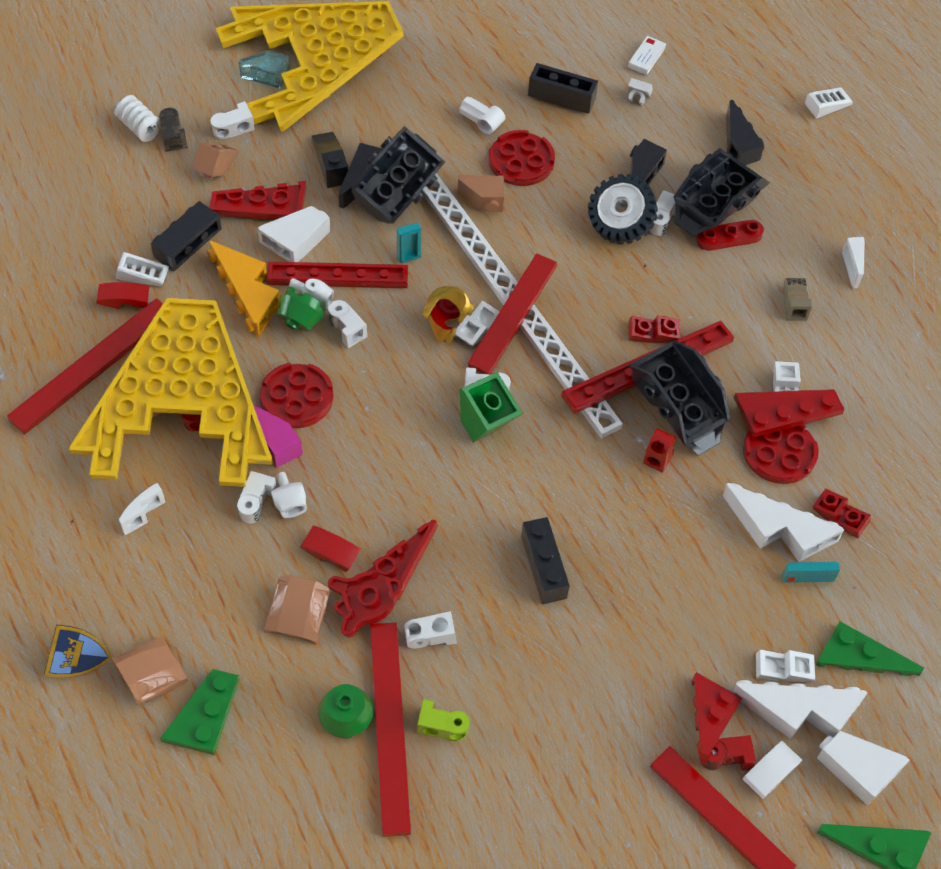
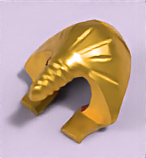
[422,286,475,345]

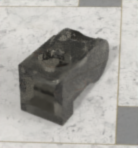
[159,108,188,152]

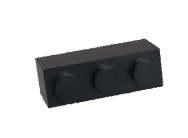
[528,63,598,114]
[150,201,222,272]
[521,517,570,604]

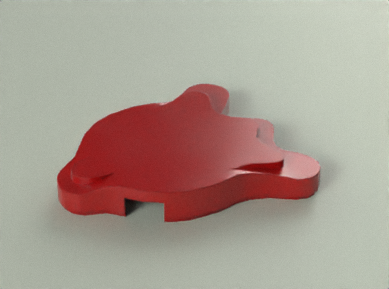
[328,571,404,638]

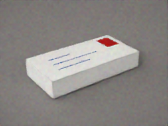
[628,36,666,75]

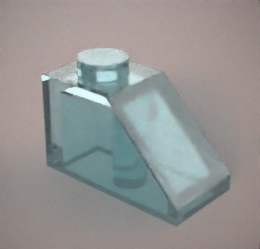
[239,50,290,89]

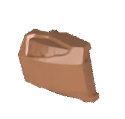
[264,575,330,644]
[111,636,188,705]

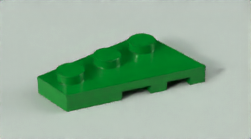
[160,669,240,755]

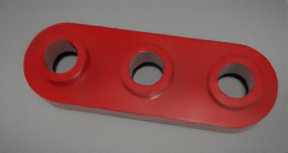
[697,220,764,251]

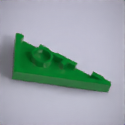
[816,621,924,676]
[817,824,931,869]

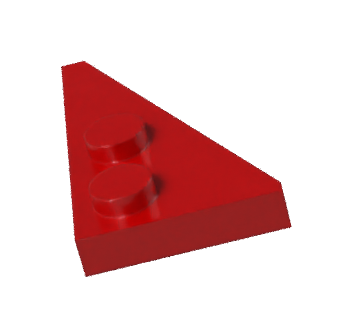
[354,519,438,600]
[691,672,742,763]

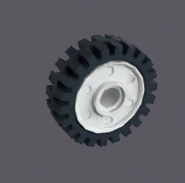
[588,174,658,245]

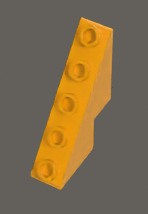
[207,241,280,337]

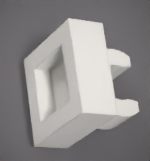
[628,78,653,105]

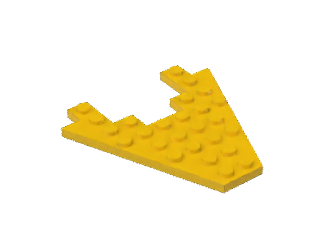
[216,1,404,132]
[69,298,272,487]

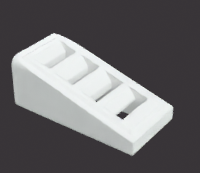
[805,87,853,119]
[842,237,865,289]
[115,252,169,287]

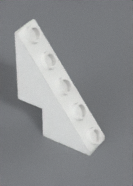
[722,483,844,562]
[733,680,867,739]

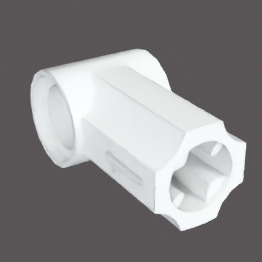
[459,96,506,135]

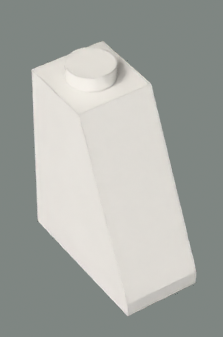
[258,206,330,262]
[817,731,910,806]

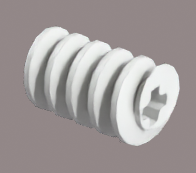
[113,95,159,142]

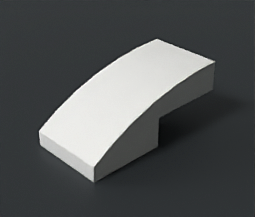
[455,301,500,347]
[773,361,801,391]
[119,483,166,535]
[756,650,815,682]
[742,741,802,799]

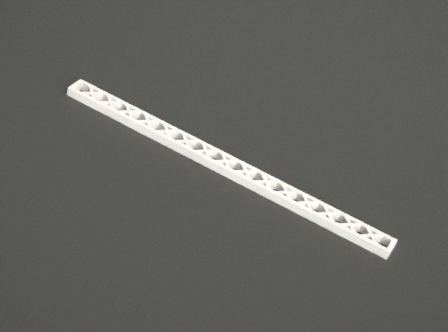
[422,173,623,439]

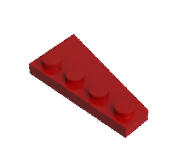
[209,181,307,220]
[734,389,845,438]

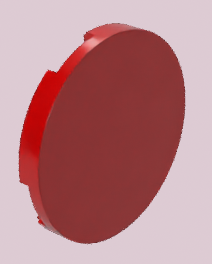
[488,130,555,186]
[260,362,334,428]
[743,425,819,484]

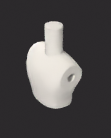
[289,278,334,309]
[271,472,307,518]

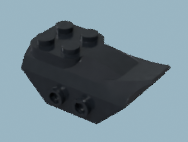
[351,126,445,224]
[673,148,770,236]
[629,340,731,455]

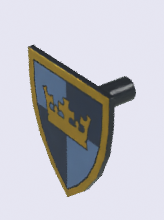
[44,624,112,677]

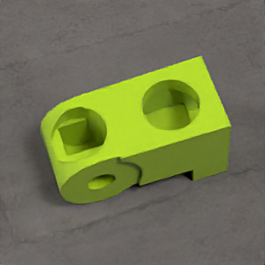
[417,699,470,741]

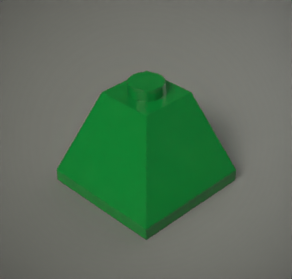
[459,372,523,443]

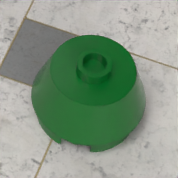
[278,287,326,332]
[318,684,373,739]

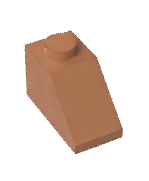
[192,142,239,179]
[458,175,504,212]

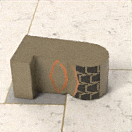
[783,278,812,321]

